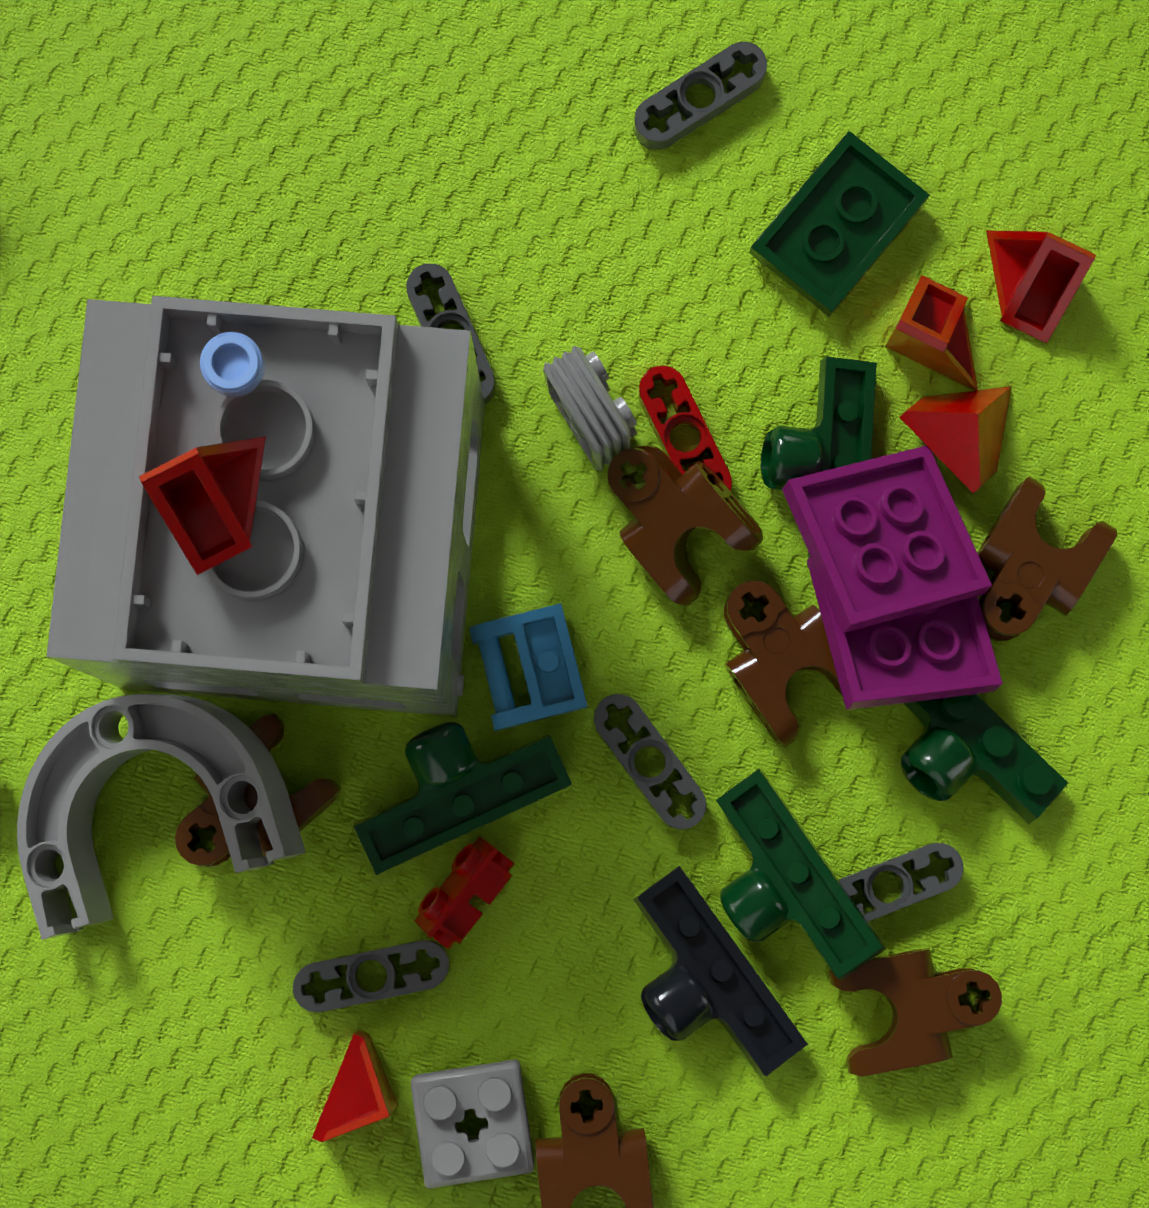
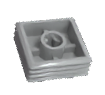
[543,346,637,471]
[410,1060,534,1188]

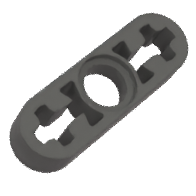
[634,42,767,150]
[406,263,495,405]
[594,694,706,830]
[838,843,963,921]
[293,940,450,1012]

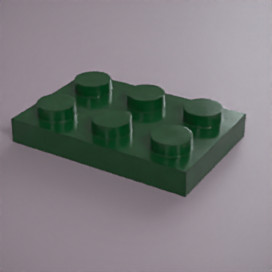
[749,131,930,317]

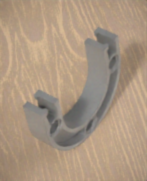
[17,694,306,940]

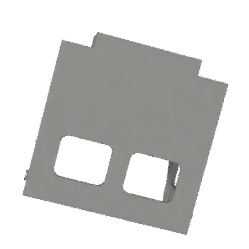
[46,296,484,717]

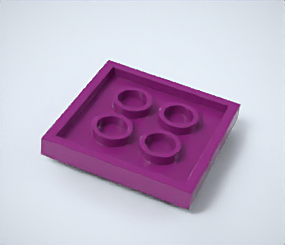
[782,446,992,633]
[807,556,1003,710]

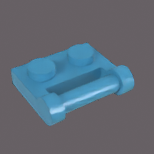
[469,603,588,731]

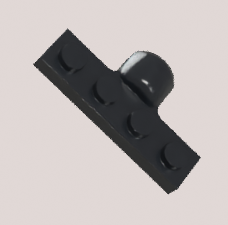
[633,866,808,1078]

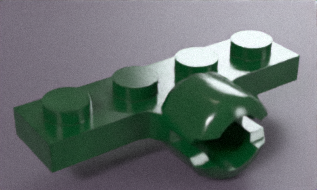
[760,356,877,567]
[901,694,1068,824]
[353,722,572,875]
[716,769,886,980]

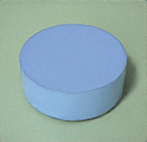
[200,332,265,397]

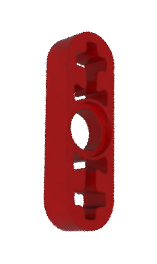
[638,366,732,491]

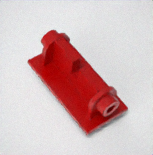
[414,836,515,949]

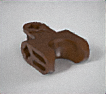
[607,445,763,606]
[977,476,1117,641]
[724,581,842,747]
[175,714,340,867]
[828,948,1002,1076]
[535,1073,653,1208]

